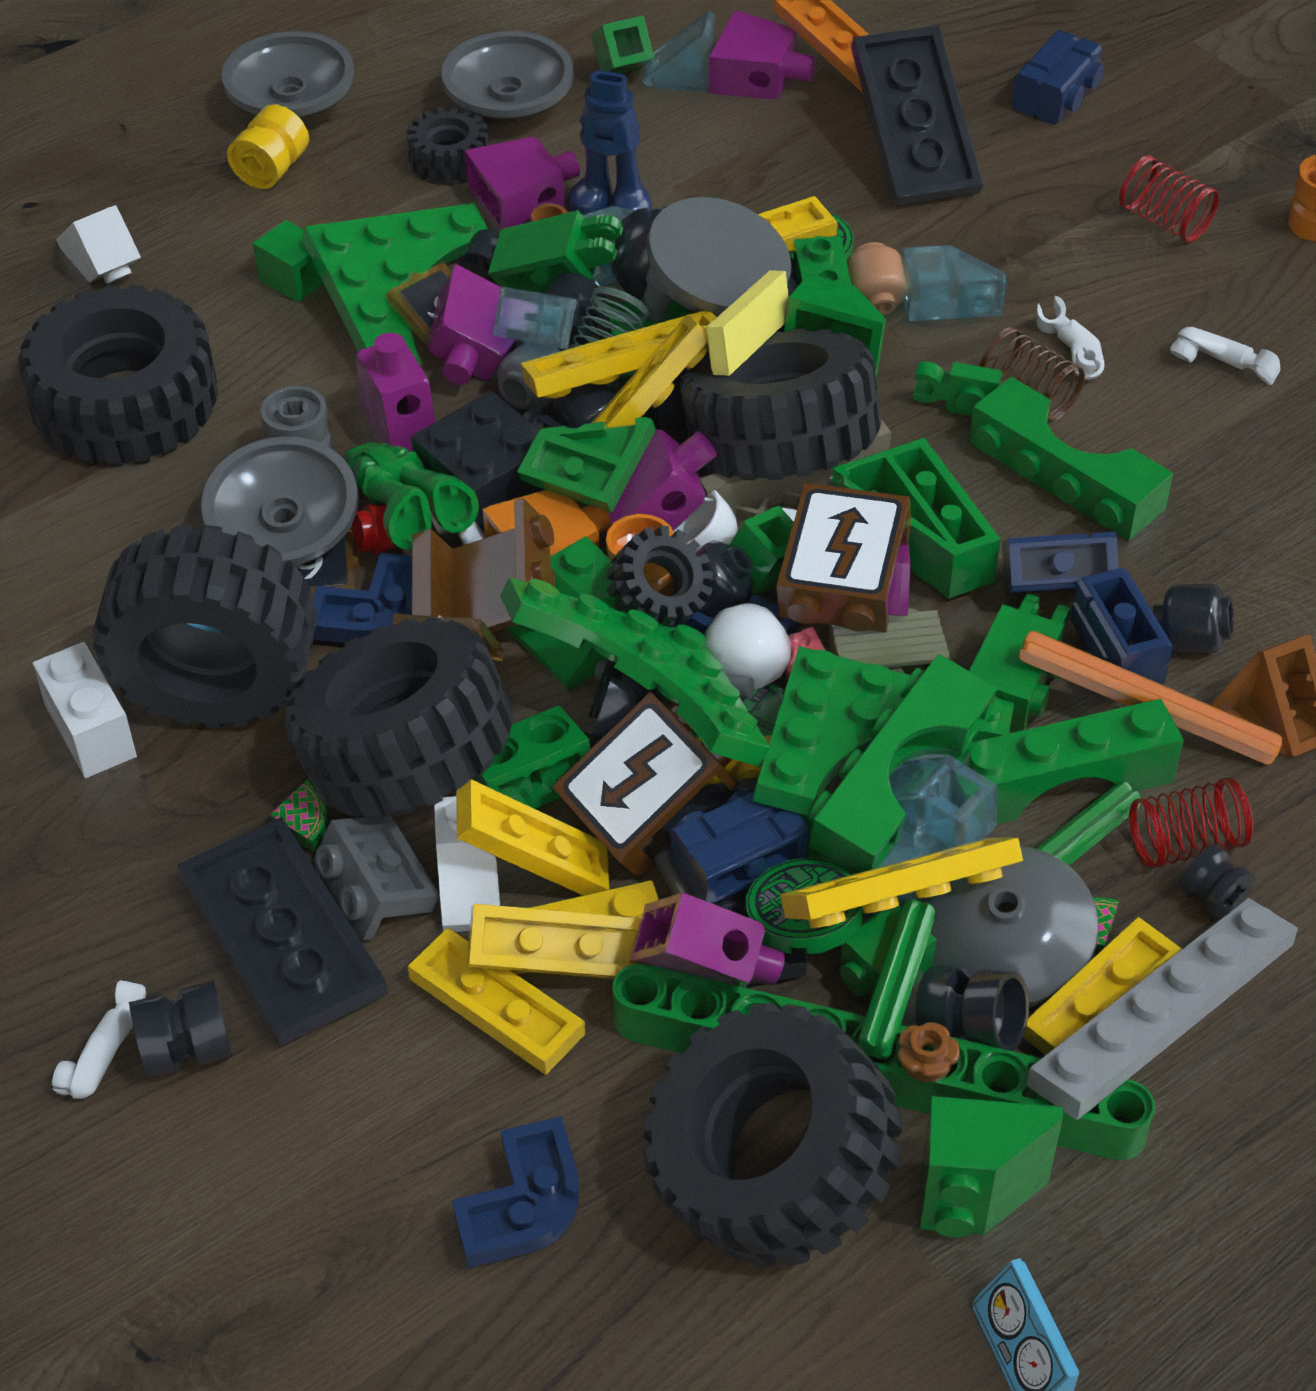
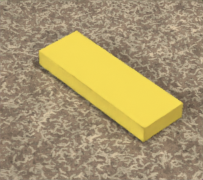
[706,270,789,376]

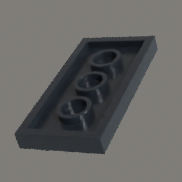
[850,26,984,206]
[177,817,388,1047]

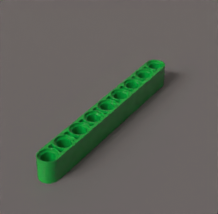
[612,964,1155,1160]

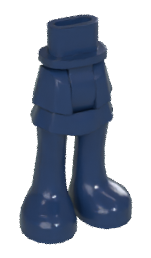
[568,71,652,220]

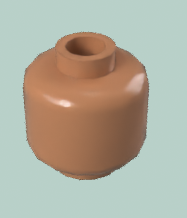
[846,242,908,316]

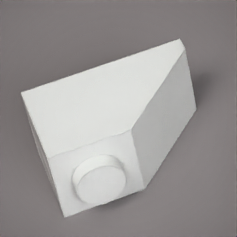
[56,205,141,285]
[434,796,500,932]

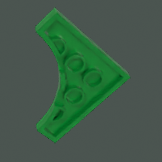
[302,203,488,367]
[500,577,770,767]
[753,646,1014,816]

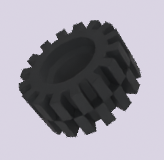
[407,107,488,185]
[606,526,714,629]

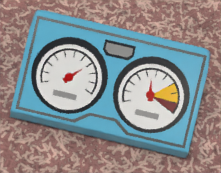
[973,1258,1079,1391]

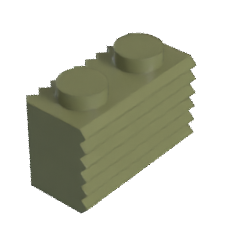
[828,608,949,675]

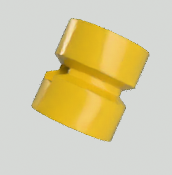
[227,104,309,189]

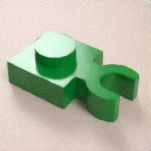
[913,361,1002,416]

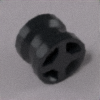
[457,229,500,286]
[1179,845,1255,919]

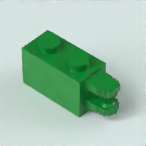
[488,210,623,300]
[969,594,1071,732]

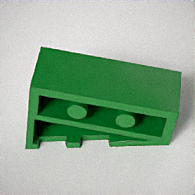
[831,438,1001,599]

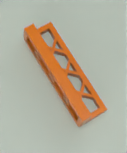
[773,0,869,93]

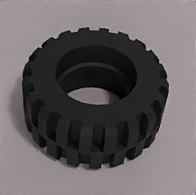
[18,285,218,466]
[681,328,882,481]
[92,525,317,728]
[284,617,514,819]
[642,1003,902,1267]

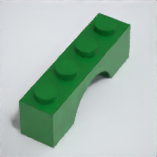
[969,377,1173,541]
[808,653,998,874]
[944,699,1184,830]

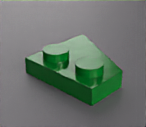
[517,417,656,513]

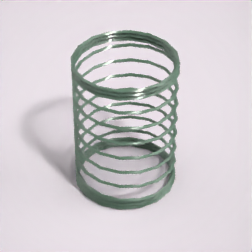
[569,287,650,392]

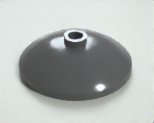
[221,31,355,118]
[441,31,574,120]
[201,436,358,565]
[923,846,1098,1008]

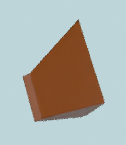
[1211,634,1316,757]

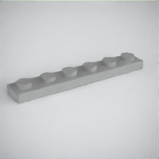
[1027,898,1298,1120]

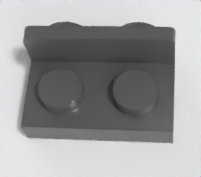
[315,815,440,941]

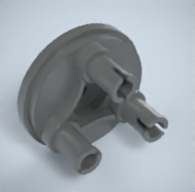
[638,197,791,322]

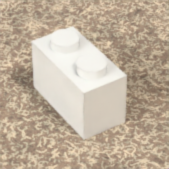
[32,642,137,778]

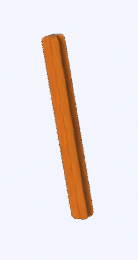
[1018,631,1282,765]

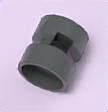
[260,386,332,449]

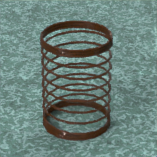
[979,327,1085,421]

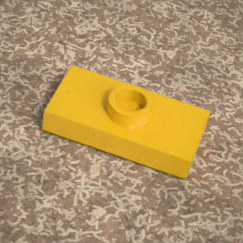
[758,196,837,251]

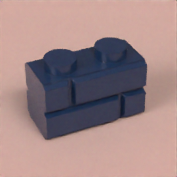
[1012,30,1104,125]
[1002,531,1119,595]
[1070,568,1173,685]
[671,788,809,904]

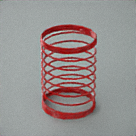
[1119,155,1219,243]
[1129,777,1253,869]

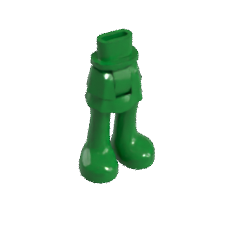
[344,442,479,550]

